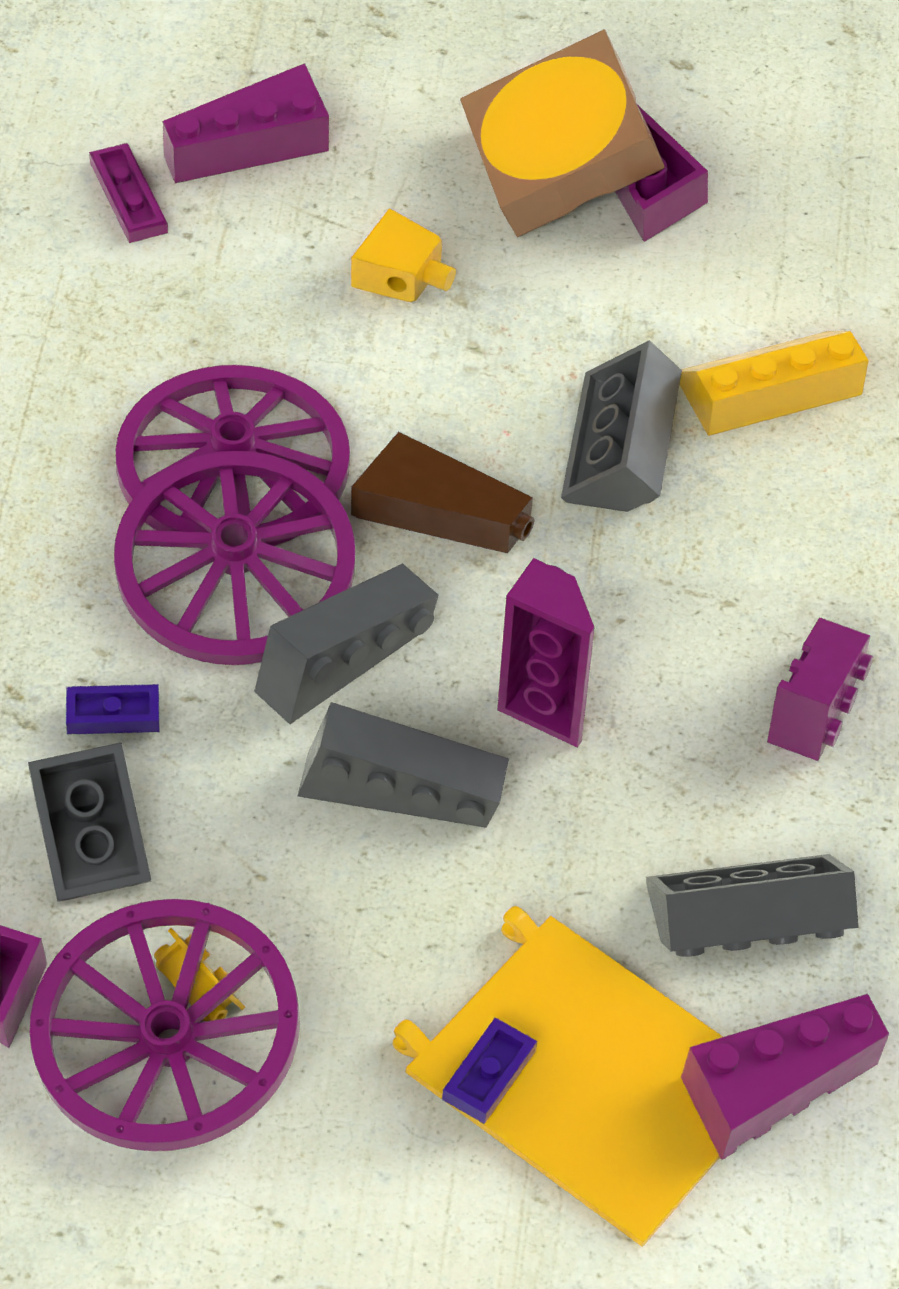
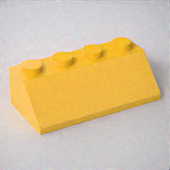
[680,331,869,436]

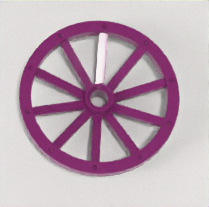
[115,365,350,549]
[114,450,356,665]
[29,899,300,1151]

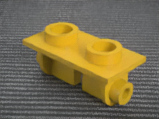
[154,928,245,1021]

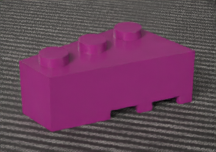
[767,617,873,761]

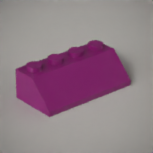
[497,558,595,748]

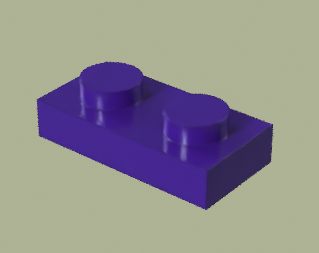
[66,684,160,735]
[442,1018,537,1124]

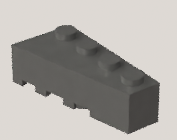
[254,563,439,724]
[297,702,509,828]

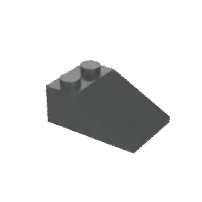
[28,742,151,902]

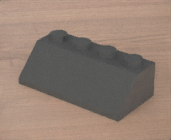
[561,340,682,512]
[646,854,859,957]

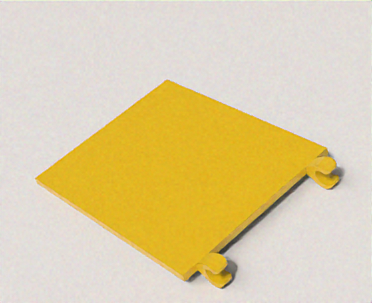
[392,906,723,1247]

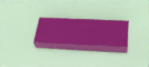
[89,143,168,243]

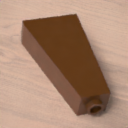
[351,431,534,554]

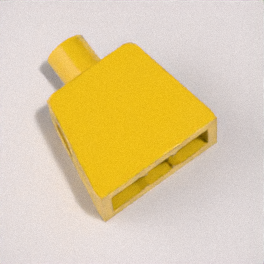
[351,209,456,302]

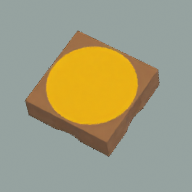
[460,29,665,238]

